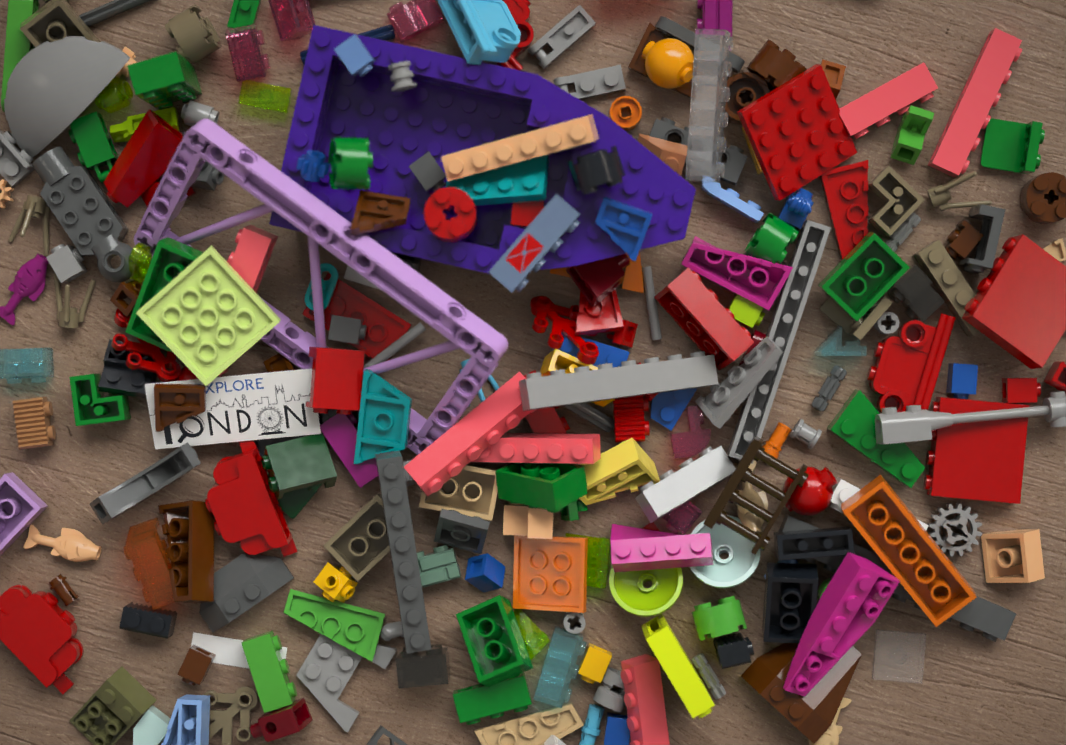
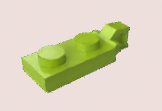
[110,107,179,143]

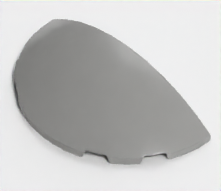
[4,36,130,158]

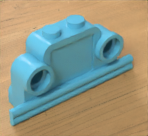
[437,0,521,65]

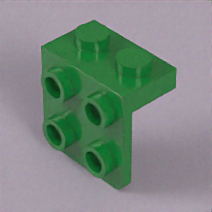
[980,118,1045,175]

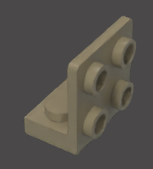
[820,296,893,341]

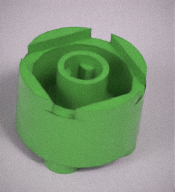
[692,596,747,641]

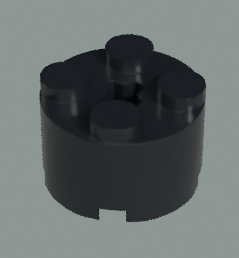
[567,145,625,195]

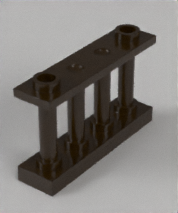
[703,436,809,555]

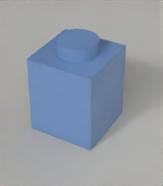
[334,34,376,77]

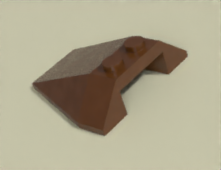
[741,643,862,744]

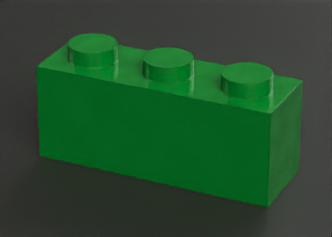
[453,672,532,725]

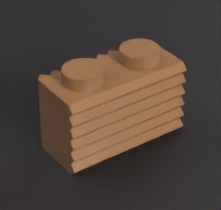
[13,397,56,450]

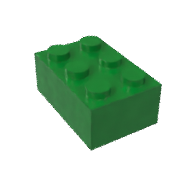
[818,232,910,321]
[495,463,588,513]
[456,595,533,687]

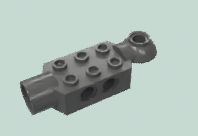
[32,146,137,282]

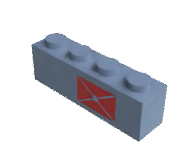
[489,194,580,293]

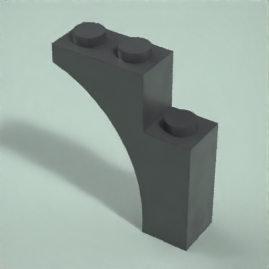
[90,442,201,525]

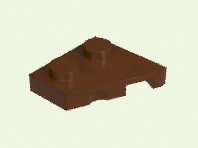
[351,190,411,235]
[154,384,206,432]

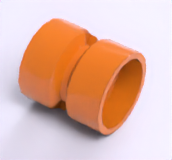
[609,96,642,131]

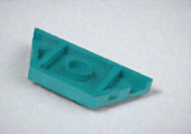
[354,369,412,464]

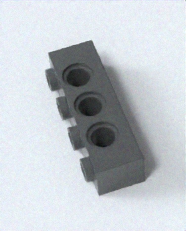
[649,117,748,186]

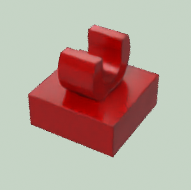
[606,319,638,347]

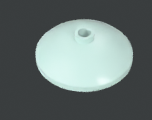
[690,515,761,588]

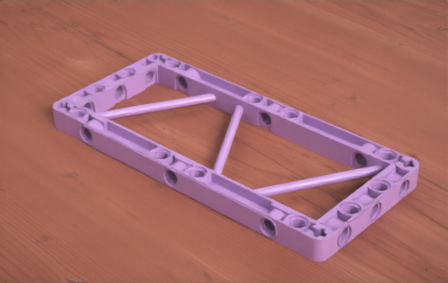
[134,119,508,455]

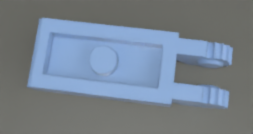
[701,177,764,223]

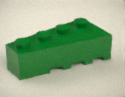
[827,389,925,488]

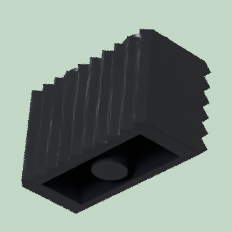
[119,602,177,639]
[713,633,754,669]

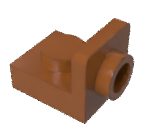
[820,59,846,100]

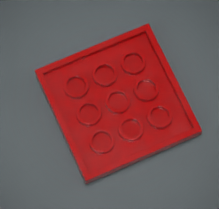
[737,64,857,201]

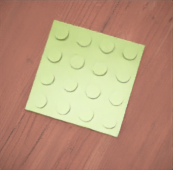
[136,245,281,386]

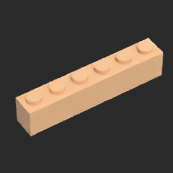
[441,114,599,181]

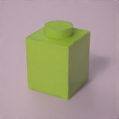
[728,293,765,329]

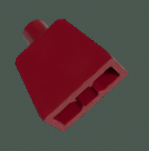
[566,254,630,307]
[250,698,313,742]

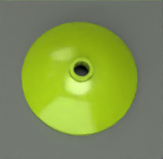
[609,567,683,617]

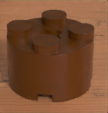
[747,39,807,90]
[719,72,770,125]
[1020,172,1066,224]

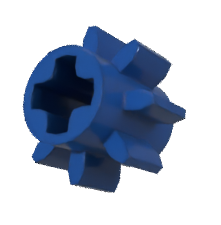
[296,150,330,182]

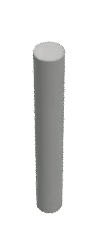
[642,266,662,340]
[363,322,426,368]

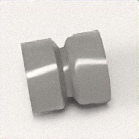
[593,667,625,712]

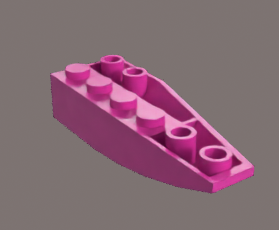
[783,552,900,697]

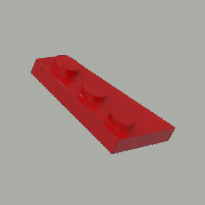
[574,289,624,336]

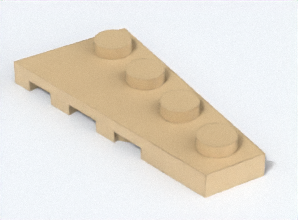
[474,702,584,745]

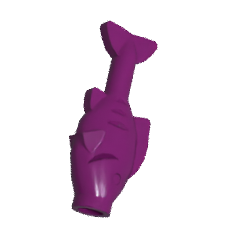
[0,253,49,325]

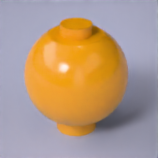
[642,38,695,89]

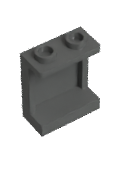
[958,204,1006,274]

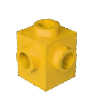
[314,562,358,603]

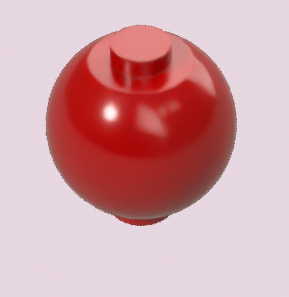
[783,466,837,516]

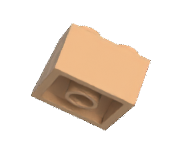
[981,529,1045,583]

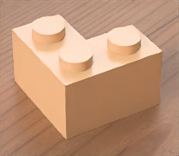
[503,502,553,539]

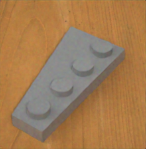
[695,337,783,429]

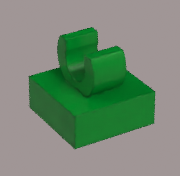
[560,500,588,521]

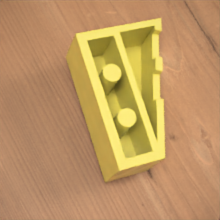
[579,438,660,505]

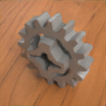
[927,503,983,557]

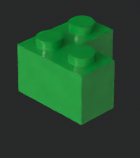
[69,374,131,426]

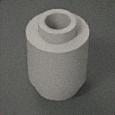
[181,101,219,127]

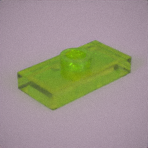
[238,79,292,114]

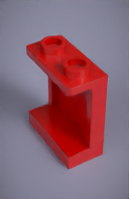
[306,347,365,415]

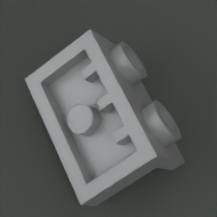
[0,130,34,187]

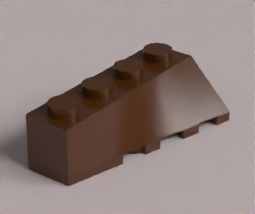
[158,500,214,603]

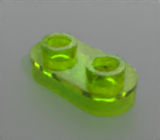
[129,242,152,283]

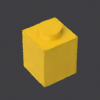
[578,643,612,684]

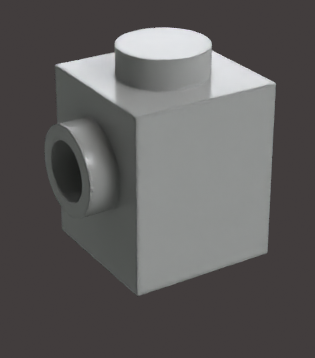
[46,244,88,284]

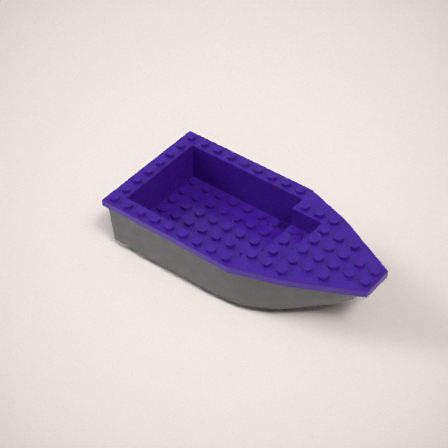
[269,25,696,274]

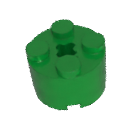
[329,137,373,190]
[743,212,799,264]

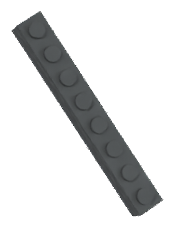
[375,450,431,654]

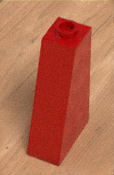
[104,109,184,208]

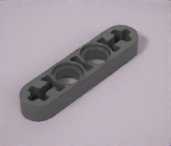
[655,16,745,73]

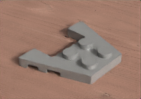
[297,634,397,733]

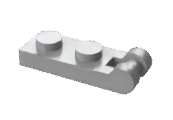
[528,5,596,69]
[553,65,626,100]

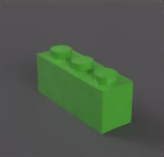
[241,630,297,713]

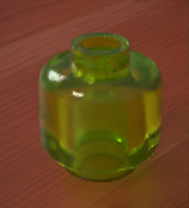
[95,77,133,114]

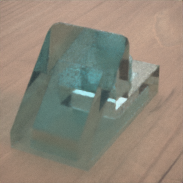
[814,326,867,356]

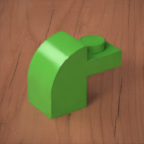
[890,105,934,165]

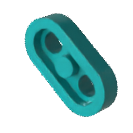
[304,263,339,311]

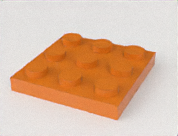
[513,535,588,613]

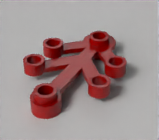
[530,296,599,365]
[111,309,181,382]

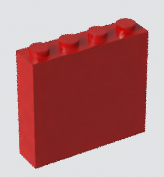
[962,234,1066,369]
[924,397,1029,504]

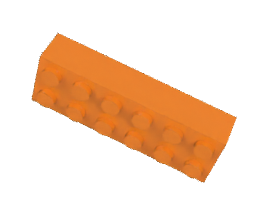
[841,474,977,627]

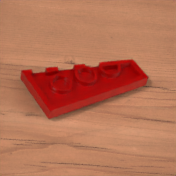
[820,160,868,260]

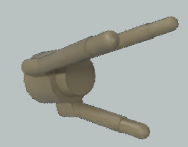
[927,171,992,211]
[8,195,50,257]
[54,272,96,328]

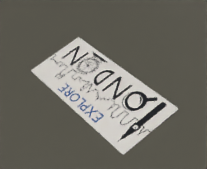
[145,368,321,449]

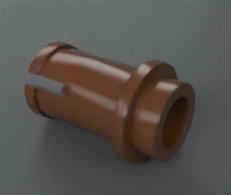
[49,574,79,606]

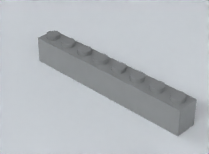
[519,351,718,411]

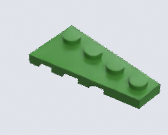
[284,589,385,662]

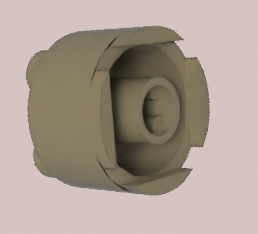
[165,4,221,63]

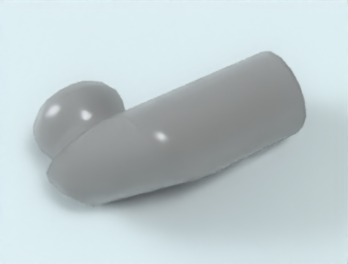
[380,621,403,641]

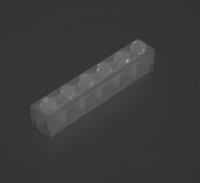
[685,29,734,183]

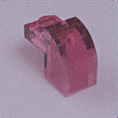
[670,405,711,459]

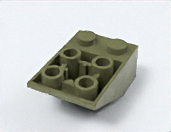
[69,666,157,745]

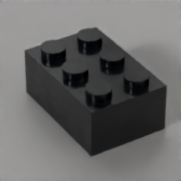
[762,562,818,644]

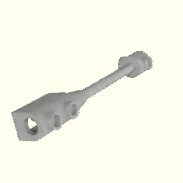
[875,391,1066,444]

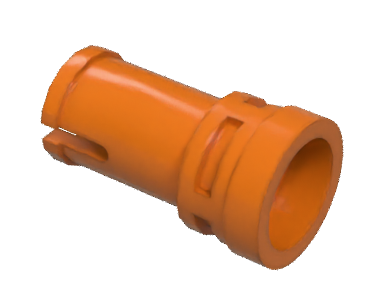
[762,422,792,459]

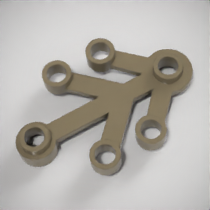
[204,686,258,745]

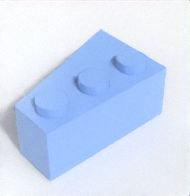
[161,694,210,745]

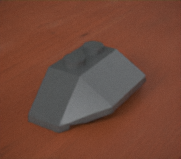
[199,552,294,633]

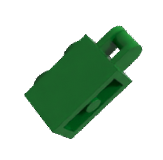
[68,111,119,183]

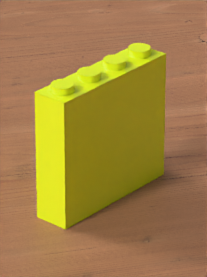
[641,613,715,718]

